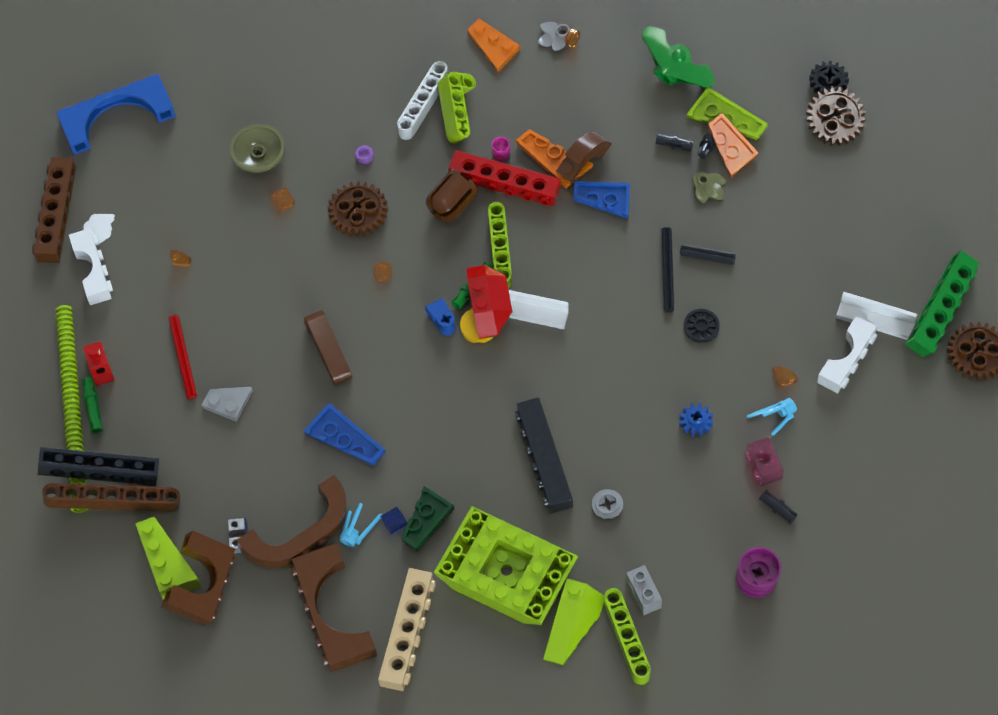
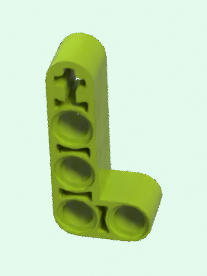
[438,72,476,144]

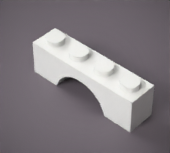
[69,228,113,305]
[817,316,877,394]

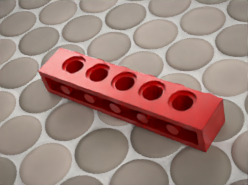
[448,150,561,206]

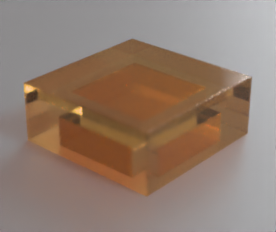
[269,187,295,212]

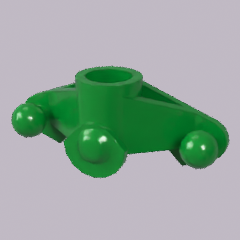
[642,26,715,90]

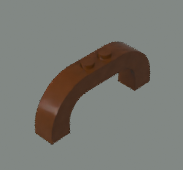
[236,475,346,568]

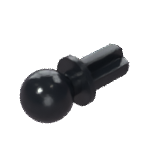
[698,133,715,159]

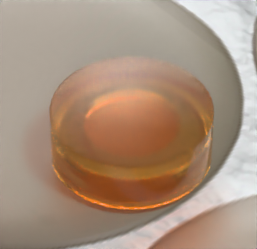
[565,28,580,47]
[373,262,393,281]

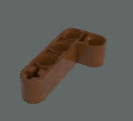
[304,310,352,385]

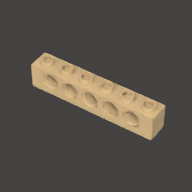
[378,568,436,691]

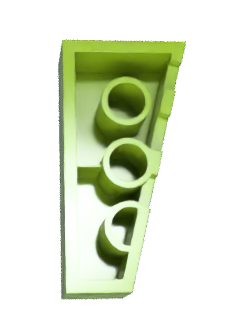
[135,517,201,600]

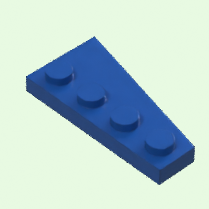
[303,403,386,466]

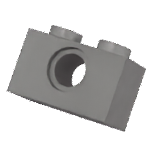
[626,565,662,616]

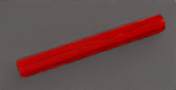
[168,315,197,399]

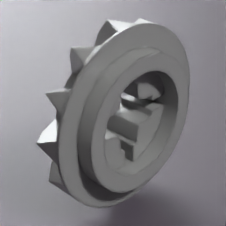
[592,489,623,520]

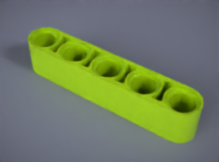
[488,202,512,289]
[604,588,651,685]

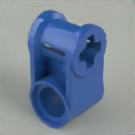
[425,298,456,336]

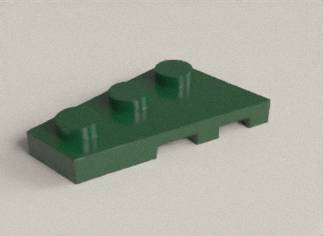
[401,486,455,552]

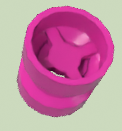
[492,137,510,162]

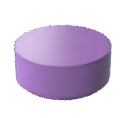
[355,145,374,164]

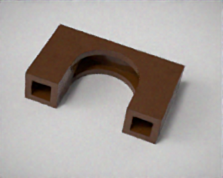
[161,531,235,625]

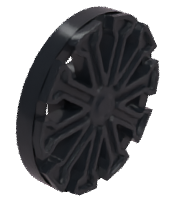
[684,309,720,343]

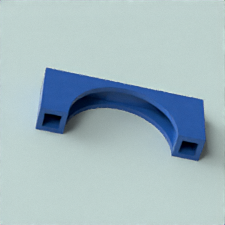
[56,74,176,155]

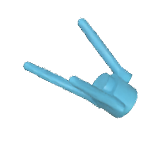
[746,398,797,436]
[340,503,383,547]

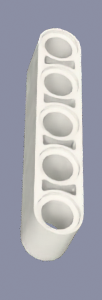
[397,61,448,140]

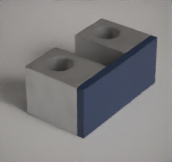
[228,518,248,553]

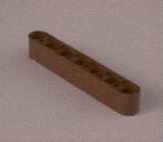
[42,483,180,512]

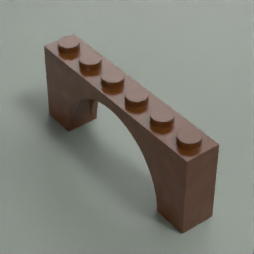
[290,543,377,672]

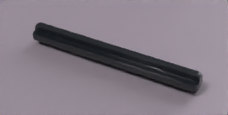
[661,227,674,312]

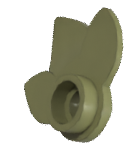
[692,172,726,204]

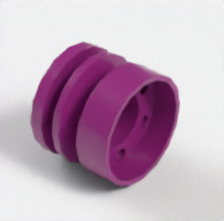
[735,547,781,598]

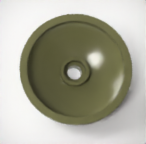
[230,124,285,173]

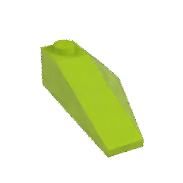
[543,578,604,665]

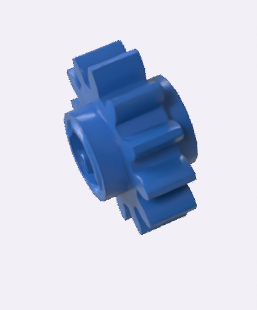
[679,403,713,437]

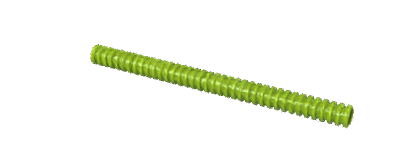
[55,305,88,513]

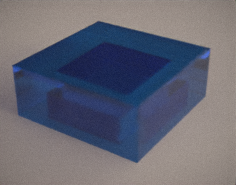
[380,507,408,534]

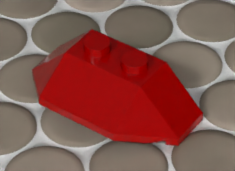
[466,265,513,339]

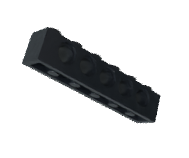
[37,447,159,486]

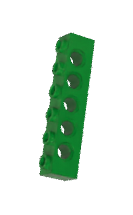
[905,250,980,357]

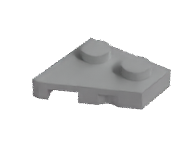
[201,387,253,422]

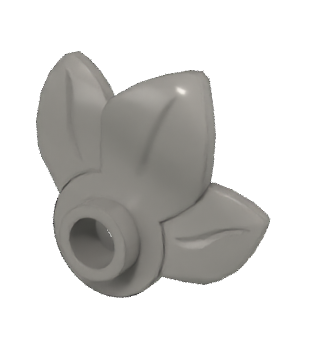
[538,22,572,51]

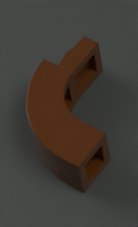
[556,131,612,183]

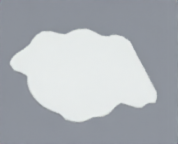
[83,214,115,243]

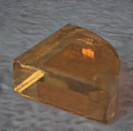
[170,250,192,266]
[773,367,798,387]

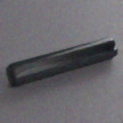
[680,245,736,264]

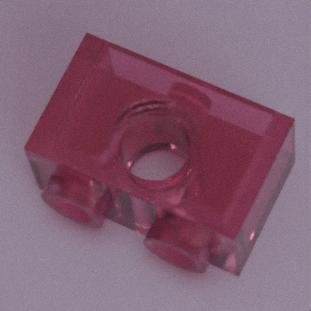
[745,437,784,486]

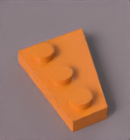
[467,18,520,73]

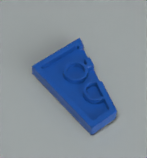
[574,181,630,219]

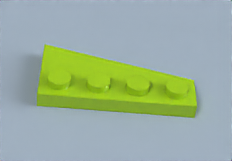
[686,88,768,140]

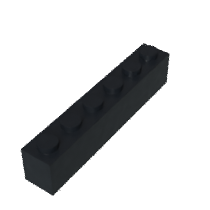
[514,397,573,514]

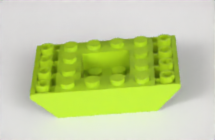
[434,506,578,625]

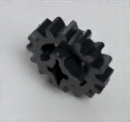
[809,61,849,95]

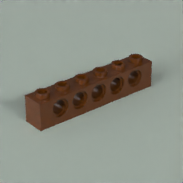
[32,157,76,263]

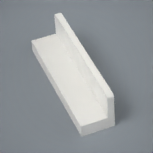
[509,290,569,329]
[836,292,917,340]

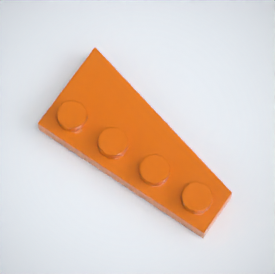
[516,129,593,189]

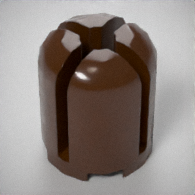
[426,169,478,223]

